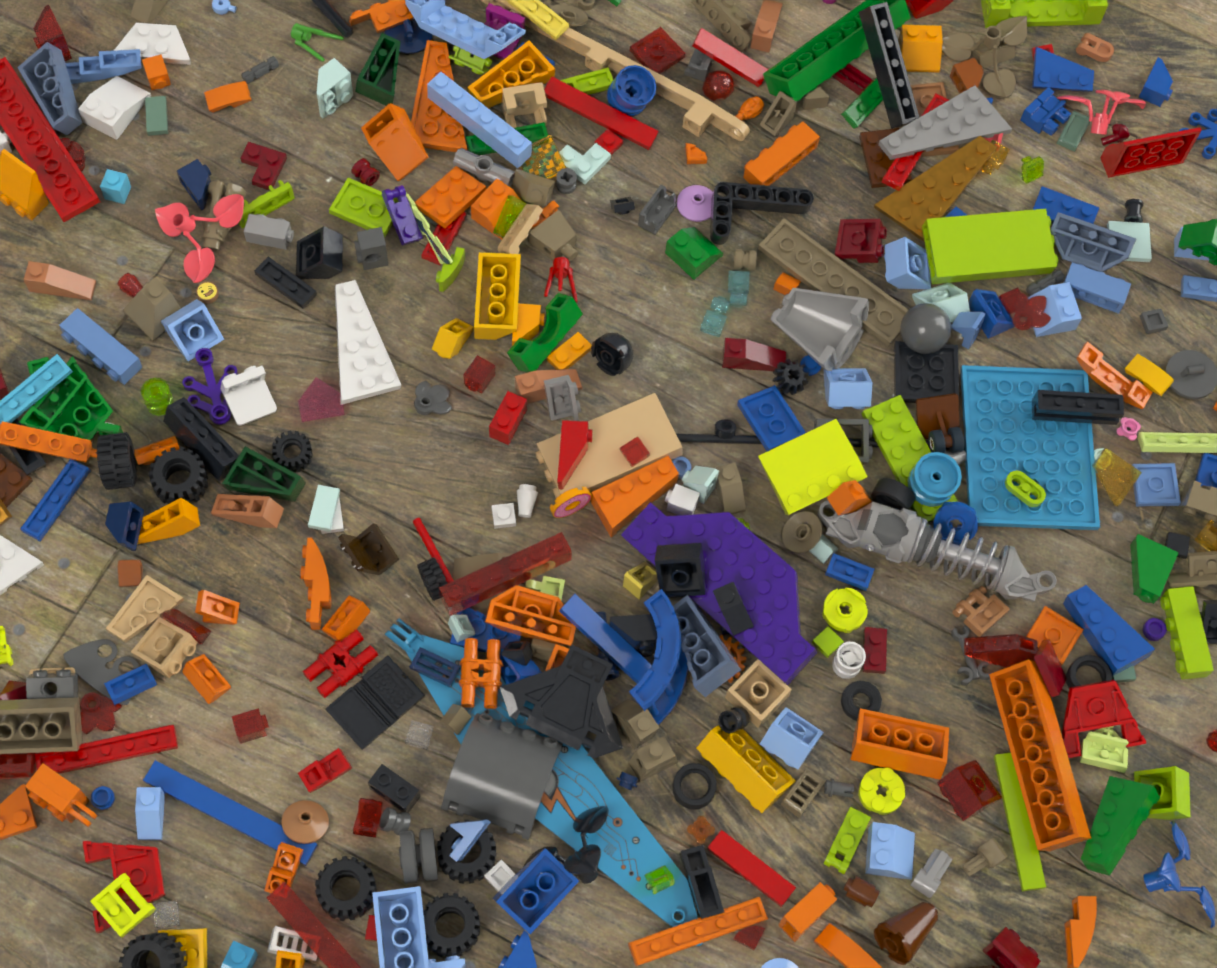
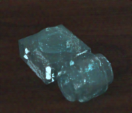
[728,271,749,308]
[700,296,730,337]

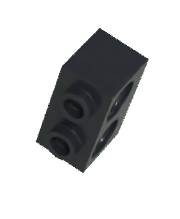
[368,764,421,813]

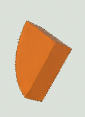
[685,143,707,164]

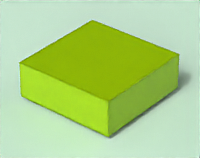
[812,626,844,658]

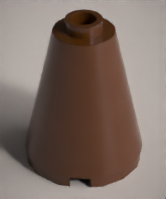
[874,902,938,965]

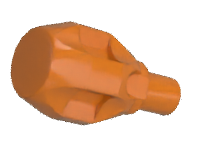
[735,96,764,121]

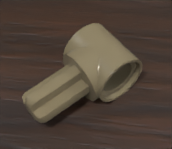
[962,837,1008,876]

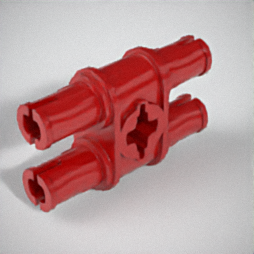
[302,629,378,698]

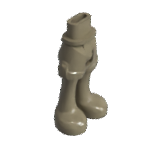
[202,181,246,252]

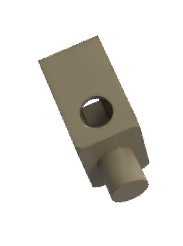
[529,210,578,261]
[629,736,678,782]

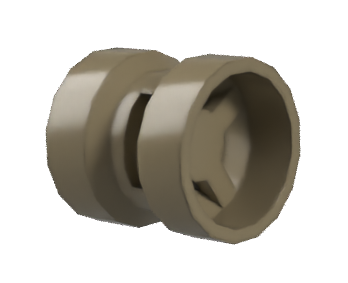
[734,249,756,271]

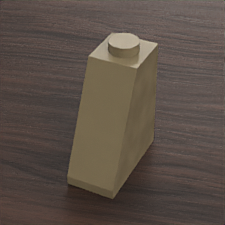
[611,699,660,750]

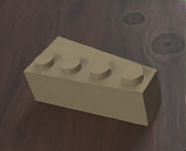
[1178,480,1217,522]

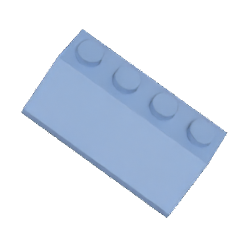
[372,886,429,968]

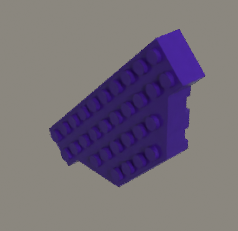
[621,502,818,685]

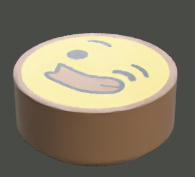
[196,282,219,304]

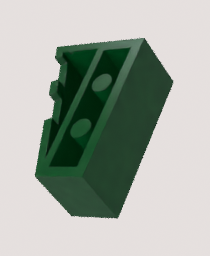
[355,33,400,106]
[222,446,306,502]

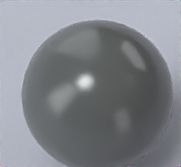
[900,303,951,354]

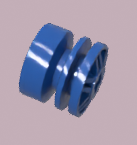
[607,65,656,117]

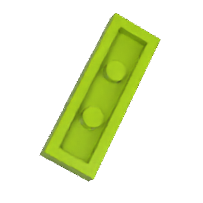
[238,180,295,229]

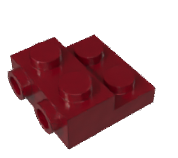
[835,219,887,263]

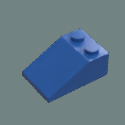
[493,848,579,934]

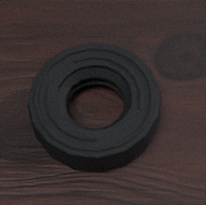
[841,681,882,721]

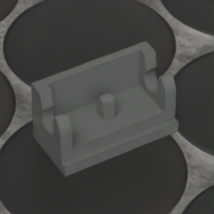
[684,48,714,82]
[638,184,677,235]

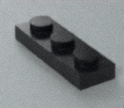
[254,256,317,309]

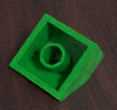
[665,227,724,280]

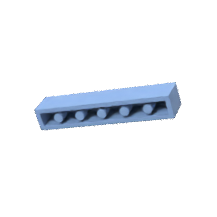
[427,72,532,168]

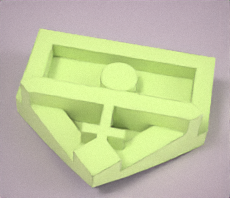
[1080,726,1128,773]

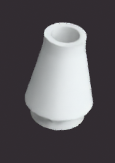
[517,484,538,518]

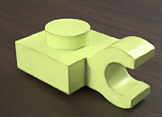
[525,576,565,600]

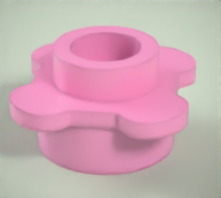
[1116,417,1141,441]

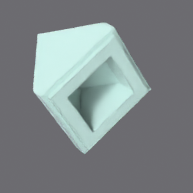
[809,534,839,564]
[448,615,475,643]

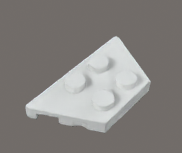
[114,23,191,65]

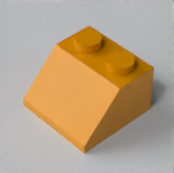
[898,25,943,73]

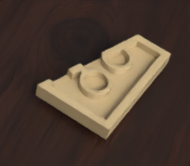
[106,575,184,643]

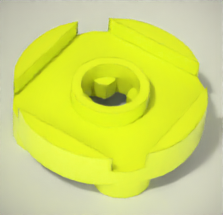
[822,588,868,633]
[858,768,905,815]

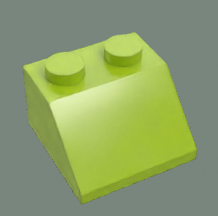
[1134,766,1190,820]

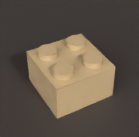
[725,659,792,729]

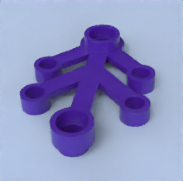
[182,348,238,425]

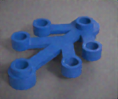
[1179,109,1217,159]

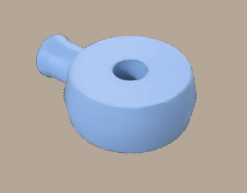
[212,0,237,15]

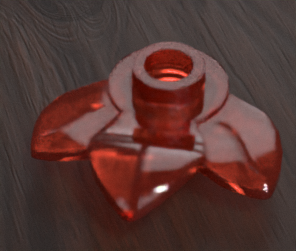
[1013,293,1051,330]
[80,692,122,734]

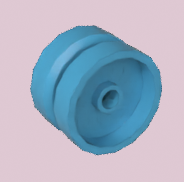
[907,452,962,507]

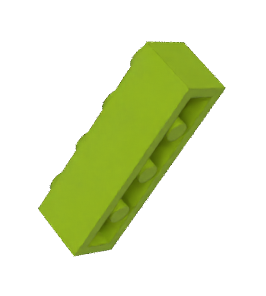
[1160,586,1214,680]

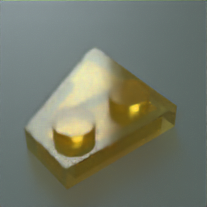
[1092,448,1142,507]

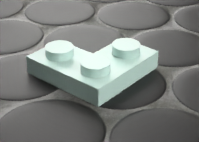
[554,143,611,184]

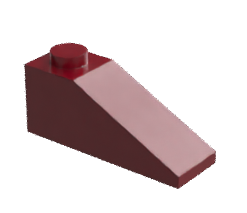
[722,338,786,371]

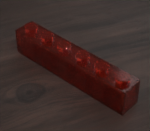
[439,532,572,616]

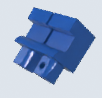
[1020,87,1071,136]

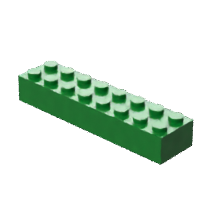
[763,0,910,102]

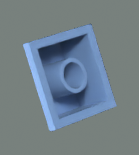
[884,237,931,289]
[1024,282,1082,337]
[161,299,224,361]
[824,368,873,409]
[760,707,824,770]
[865,822,915,880]

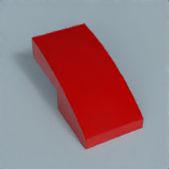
[298,748,352,793]

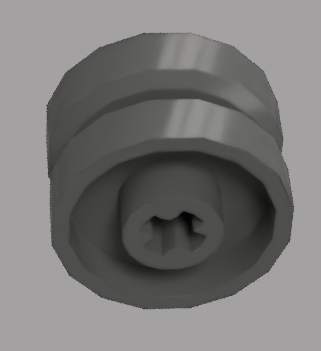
[399,828,438,884]

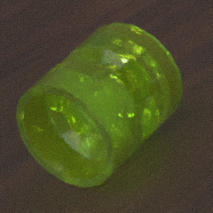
[141,377,174,416]

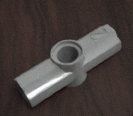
[453,148,515,187]

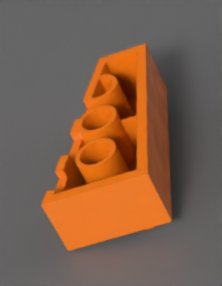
[591,456,679,538]

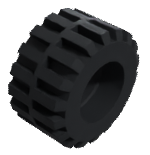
[97,432,137,490]
[149,447,208,504]
[437,820,496,884]
[315,856,377,921]
[423,893,480,957]
[119,932,188,968]

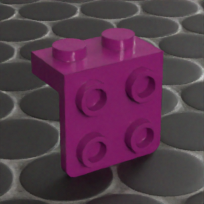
[484,3,525,60]

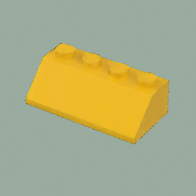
[474,252,521,340]
[696,725,796,813]

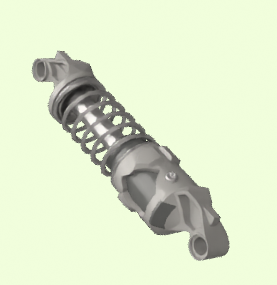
[818,501,1057,602]

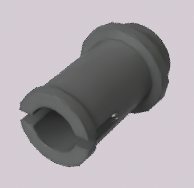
[824,778,854,798]

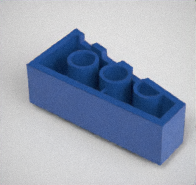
[1063,585,1155,677]

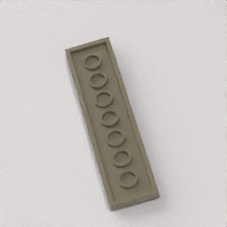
[758,218,908,347]

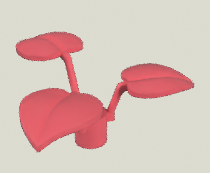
[1057,90,1146,135]
[155,194,244,283]

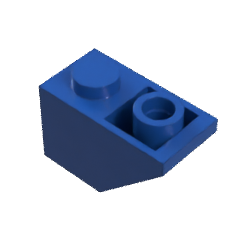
[498,931,537,968]

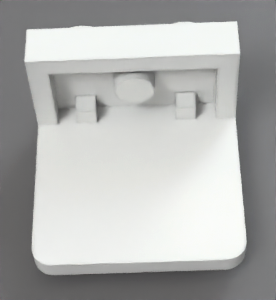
[220,366,277,426]

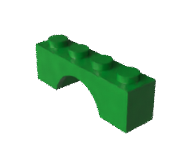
[507,293,583,373]

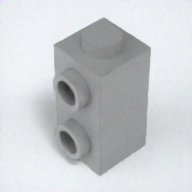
[244,214,294,250]

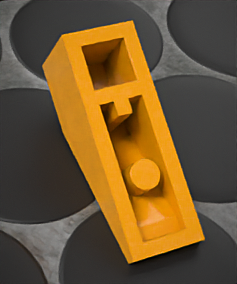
[137,498,200,544]

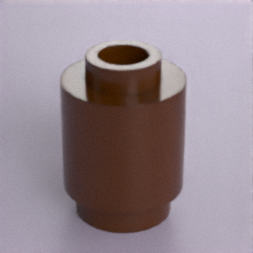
[843,875,880,908]

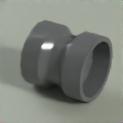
[379,807,411,836]

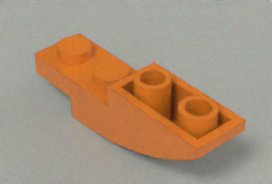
[301,538,331,630]

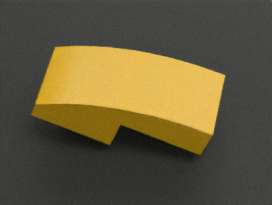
[1125,354,1174,396]

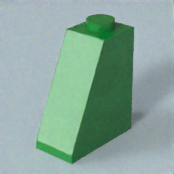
[1130,534,1178,604]

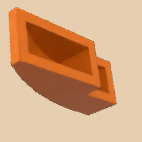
[1064,896,1097,968]

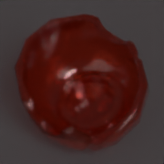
[702,70,735,101]

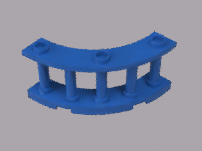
[629,589,688,725]

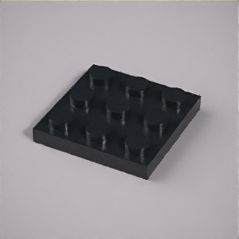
[894,341,959,403]

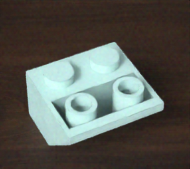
[317,58,353,118]

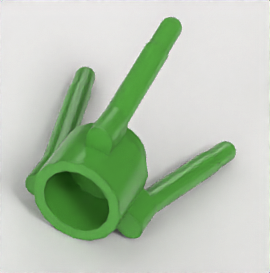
[291,23,343,62]

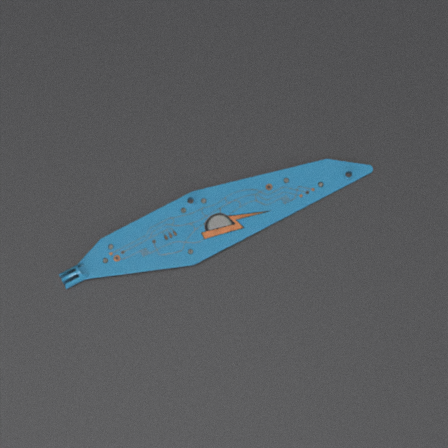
[384,618,703,946]

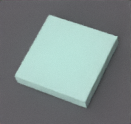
[1107,221,1152,262]

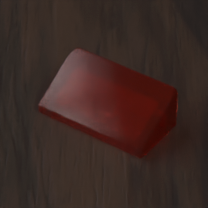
[162,609,211,644]

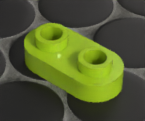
[1005,470,1046,507]

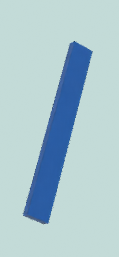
[143,760,318,866]

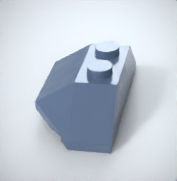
[1050,212,1136,272]

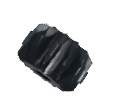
[772,359,809,395]

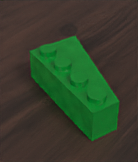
[1178,219,1217,266]
[1081,776,1160,876]

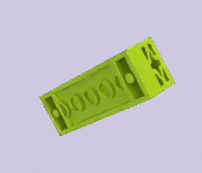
[981,0,1108,28]

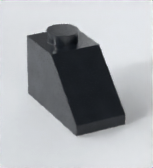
[713,582,754,636]

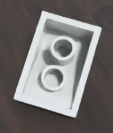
[78,76,151,140]

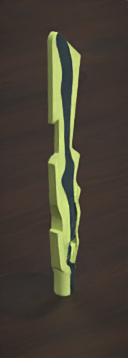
[406,193,452,264]

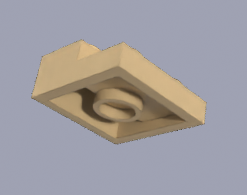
[131,617,198,678]

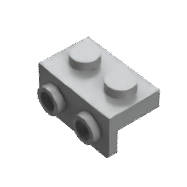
[544,375,581,421]

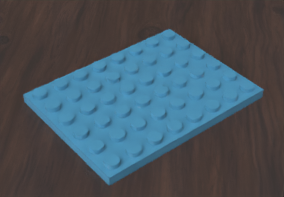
[960,365,1100,530]

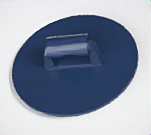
[385,19,432,54]

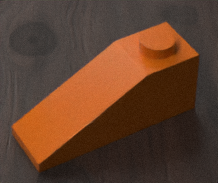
[827,480,873,516]

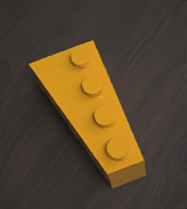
[467,40,555,108]

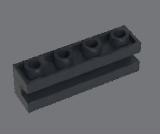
[1031,390,1124,425]
[163,397,239,481]

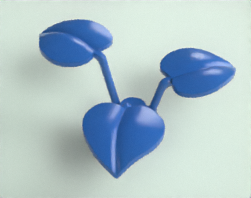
[1143,821,1216,928]

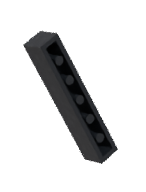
[859,2,919,129]

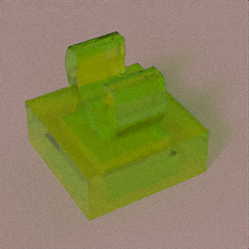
[1021,156,1044,184]

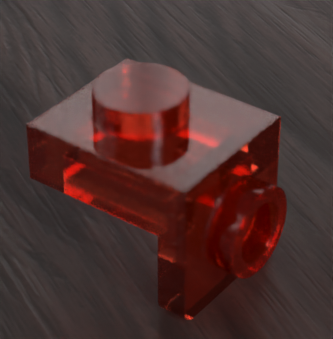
[353,798,383,838]

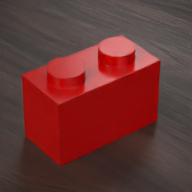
[489,391,527,445]

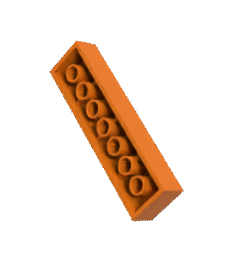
[989,659,1091,852]

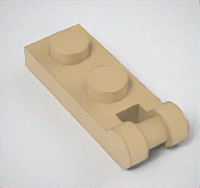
[498,204,543,254]

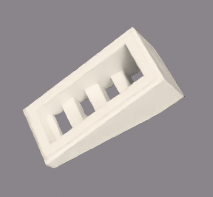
[267,926,322,961]

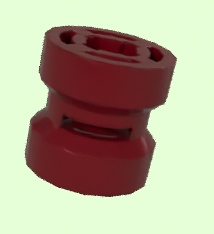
[351,158,380,186]

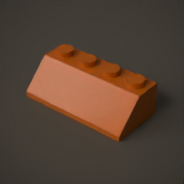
[850,708,949,780]

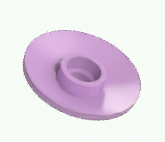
[677,185,713,222]

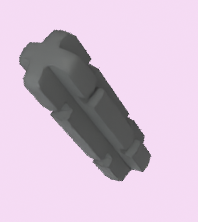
[241,56,279,84]
[1026,270,1064,296]

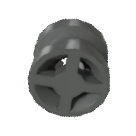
[556,168,577,194]

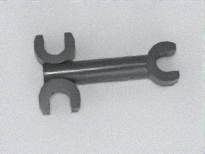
[951,625,991,686]

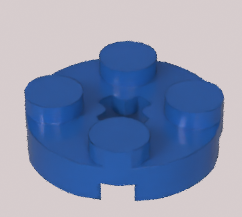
[933,502,978,545]

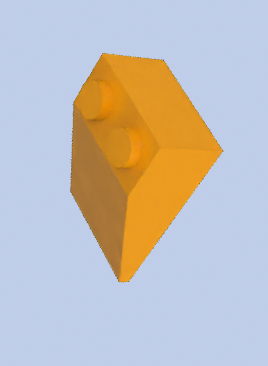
[0,149,49,221]

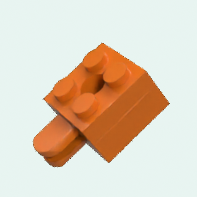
[25,764,97,828]

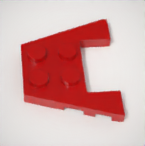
[1062,680,1146,758]
[82,841,166,934]

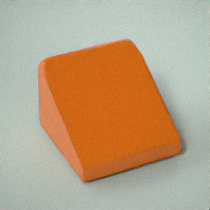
[773,272,801,295]

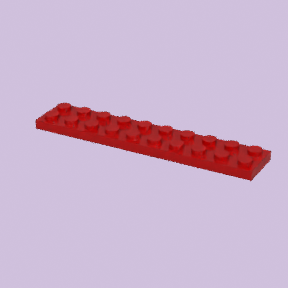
[0,57,100,222]

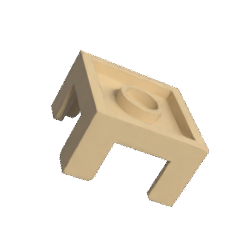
[502,82,547,128]

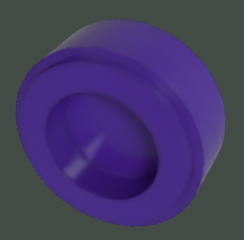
[1142,618,1167,641]

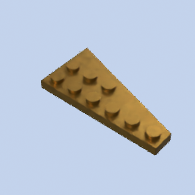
[874,136,997,242]

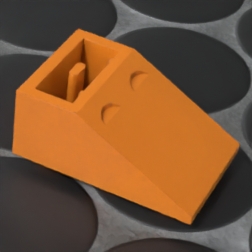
[361,103,429,181]

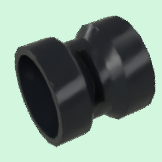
[718,706,750,733]

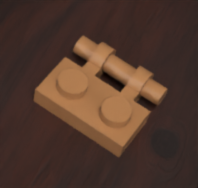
[952,586,1010,638]

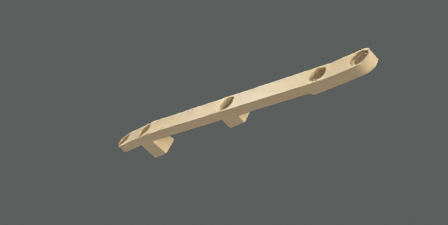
[481,0,750,141]

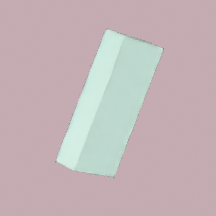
[308,485,340,532]

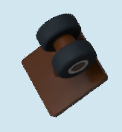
[916,393,964,453]

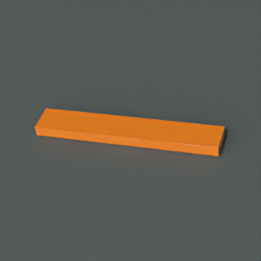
[628,896,768,967]

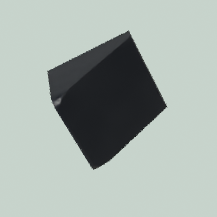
[502,641,533,666]

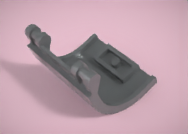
[441,713,563,840]

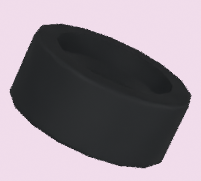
[871,478,915,510]
[1066,655,1112,688]
[672,763,717,809]

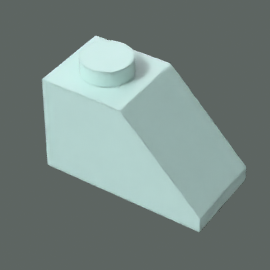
[682,465,719,504]

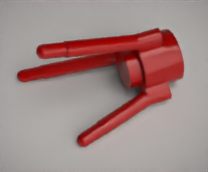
[544,257,578,303]

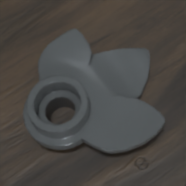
[414,381,452,415]

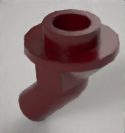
[1101,124,1130,146]

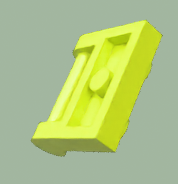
[90,873,156,938]

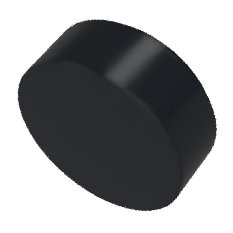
[714,419,736,439]

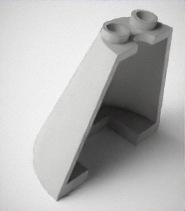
[771,288,869,371]

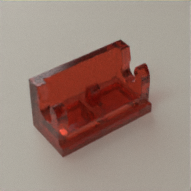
[0,753,36,779]

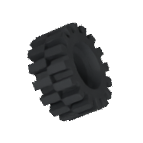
[272,431,313,473]
[417,557,450,601]

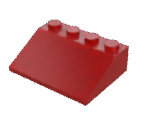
[1100,127,1202,178]

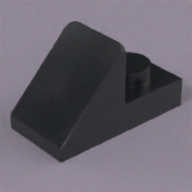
[1200,600,1217,644]

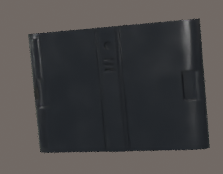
[325,655,425,750]

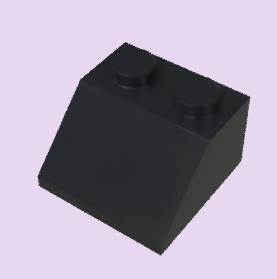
[296,226,343,279]
[655,543,706,597]
[609,614,657,657]

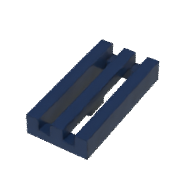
[409,647,461,688]

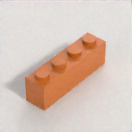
[743,121,820,186]

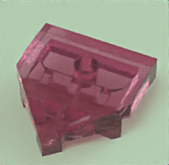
[298,377,345,422]

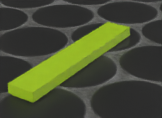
[994,753,1046,892]

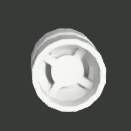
[832,642,866,679]

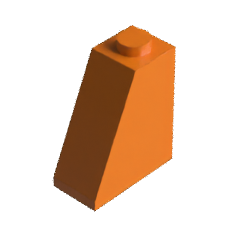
[778,882,837,942]

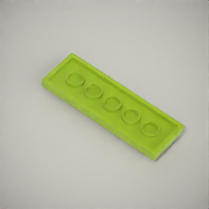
[861,395,958,523]

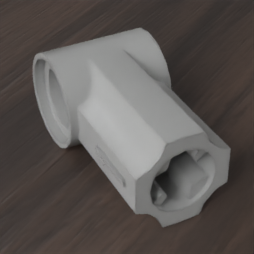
[910,849,953,899]

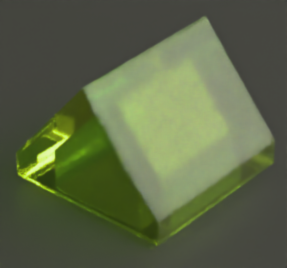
[644,866,675,895]

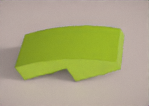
[436,247,465,292]

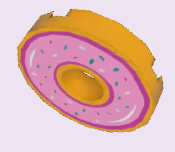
[550,487,592,518]

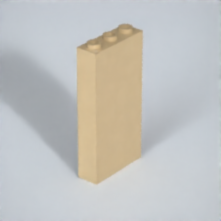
[535,393,683,498]

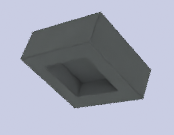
[1140,309,1168,334]

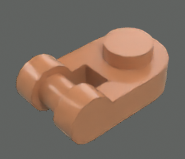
[1076,33,1114,62]

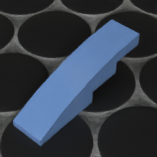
[65,49,142,84]

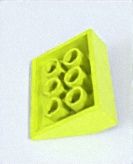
[758,419,867,515]

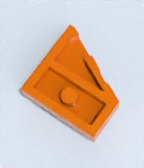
[0,784,37,840]

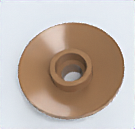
[282,800,329,844]

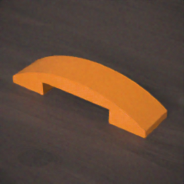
[1076,342,1153,409]
[814,923,882,968]

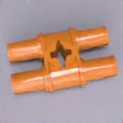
[459,638,503,709]

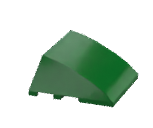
[18,356,113,440]

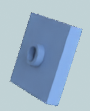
[1131,463,1181,507]

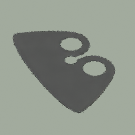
[63,639,139,705]

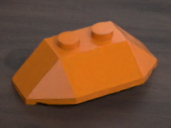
[485,585,576,646]

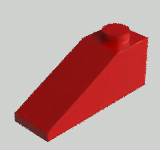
[557,420,593,490]

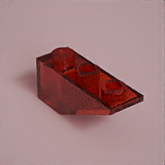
[964,634,1038,668]

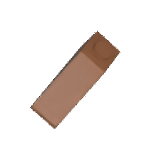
[750,0,783,53]
[24,261,96,301]
[515,369,582,404]
[211,494,284,528]

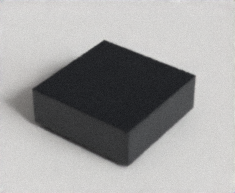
[1165,532,1190,559]

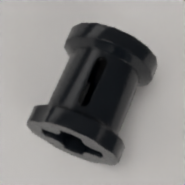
[1124,199,1144,223]

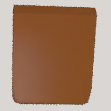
[118,560,143,587]

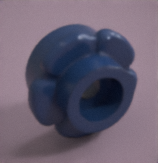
[616,772,639,790]

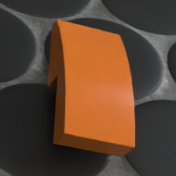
[204,81,252,113]
[264,842,303,898]

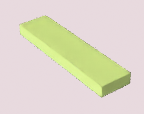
[1138,432,1217,453]

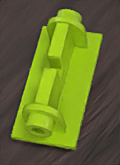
[448,46,492,75]

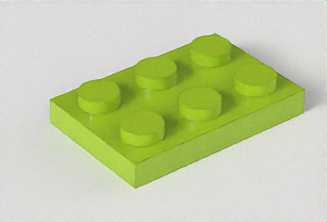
[329,178,399,237]

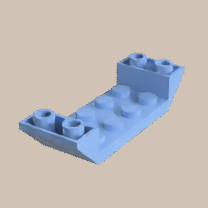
[405,0,525,59]

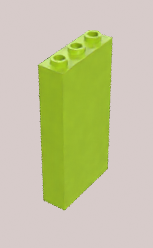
[922,209,1058,284]

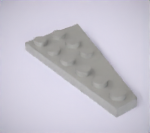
[878,86,1012,160]

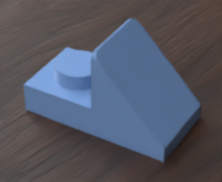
[951,312,985,349]
[450,819,491,862]

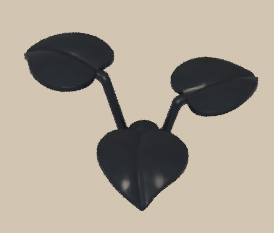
[523,806,609,884]

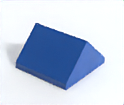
[969,289,1016,339]

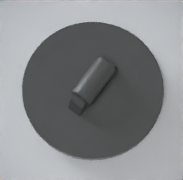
[1165,350,1217,399]

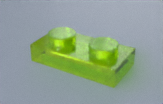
[493,195,526,238]

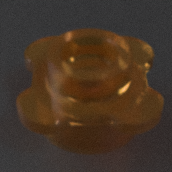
[687,816,715,844]

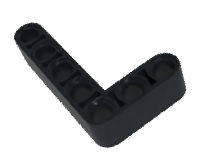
[710,182,814,245]

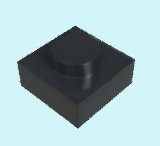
[610,197,635,215]

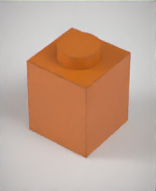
[142,54,171,90]

